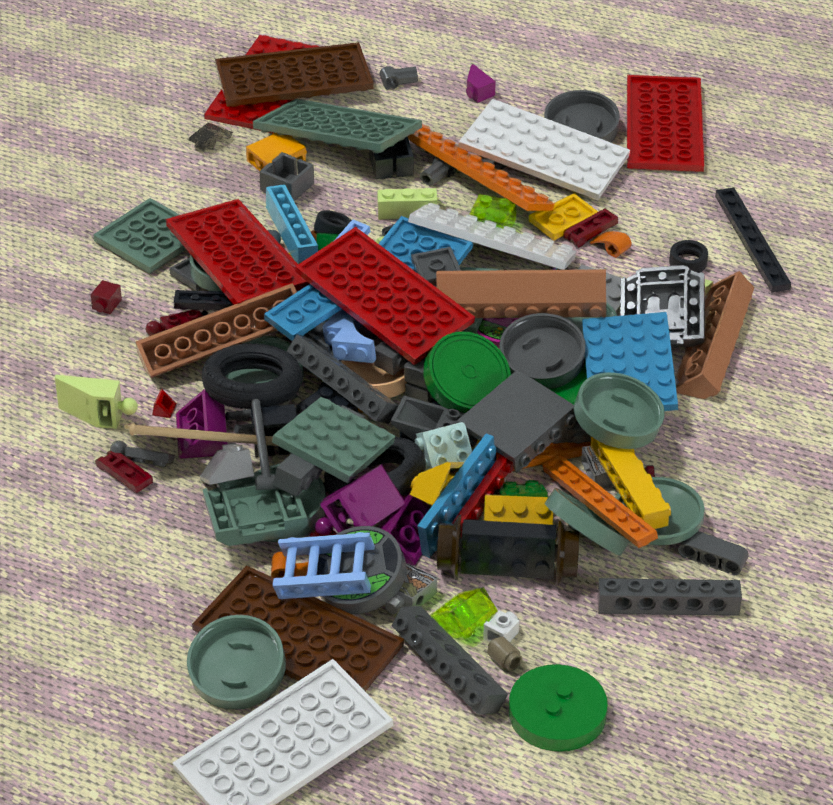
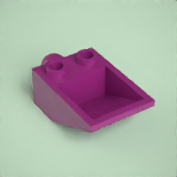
[315,464,405,536]

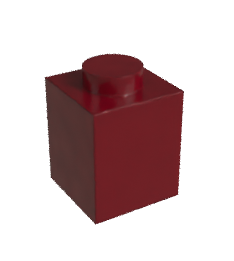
[90,280,122,314]

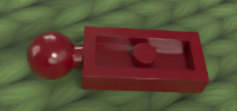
[145,310,203,336]

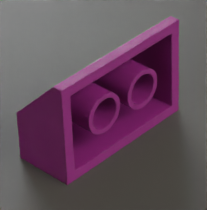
[176,389,228,459]
[377,490,431,566]

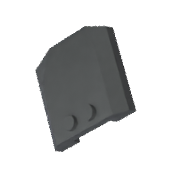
[620,265,705,348]

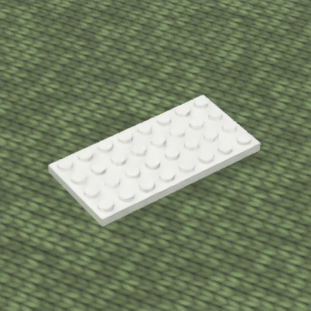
[459,99,630,200]
[408,203,577,270]
[172,659,394,805]

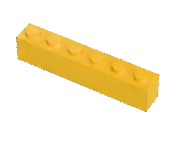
[590,437,671,529]

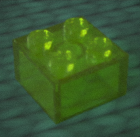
[469,194,517,229]

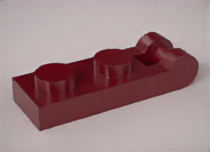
[564,208,618,248]
[95,451,153,494]

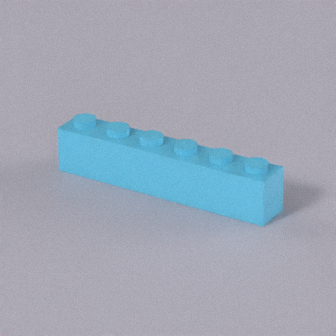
[266,185,318,264]

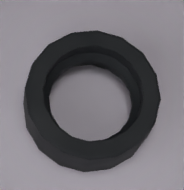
[314,210,352,235]
[669,240,708,273]

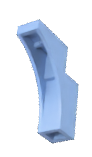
[322,309,376,363]

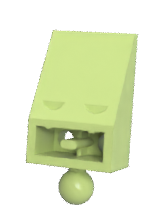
[55,375,138,429]

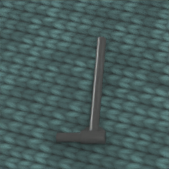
[251,399,280,490]

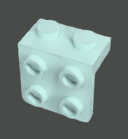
[415,422,472,471]

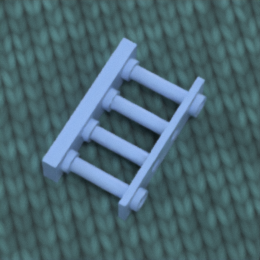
[273,532,375,599]

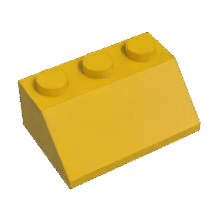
[410,462,464,505]

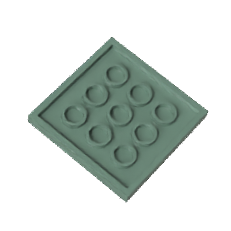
[93,198,186,274]
[272,397,396,483]

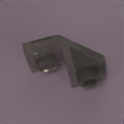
[189,123,233,151]

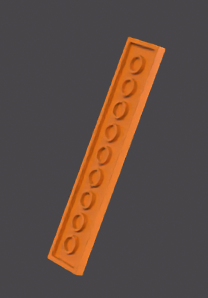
[408,124,555,211]

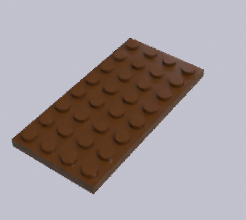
[215,42,374,107]
[192,565,404,692]

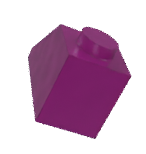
[466,64,496,103]

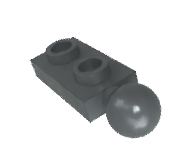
[110,440,175,467]

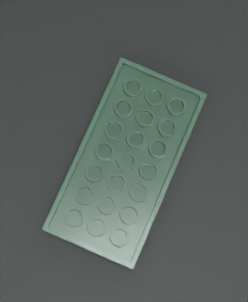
[253,99,422,153]

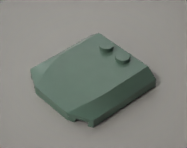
[203,473,308,546]

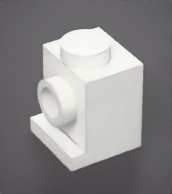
[483,610,519,643]

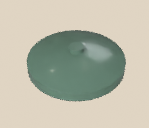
[615,477,705,545]

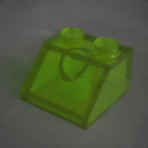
[430,587,498,639]

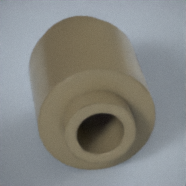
[487,636,522,671]

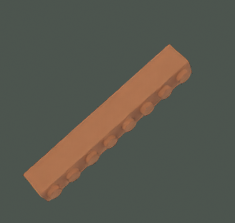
[436,269,606,318]
[676,271,755,399]
[135,283,297,378]

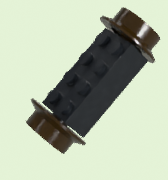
[437,515,579,586]

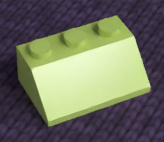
[377,188,437,220]

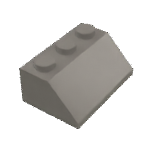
[200,443,254,485]

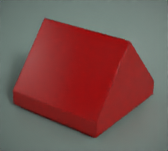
[152,389,177,418]

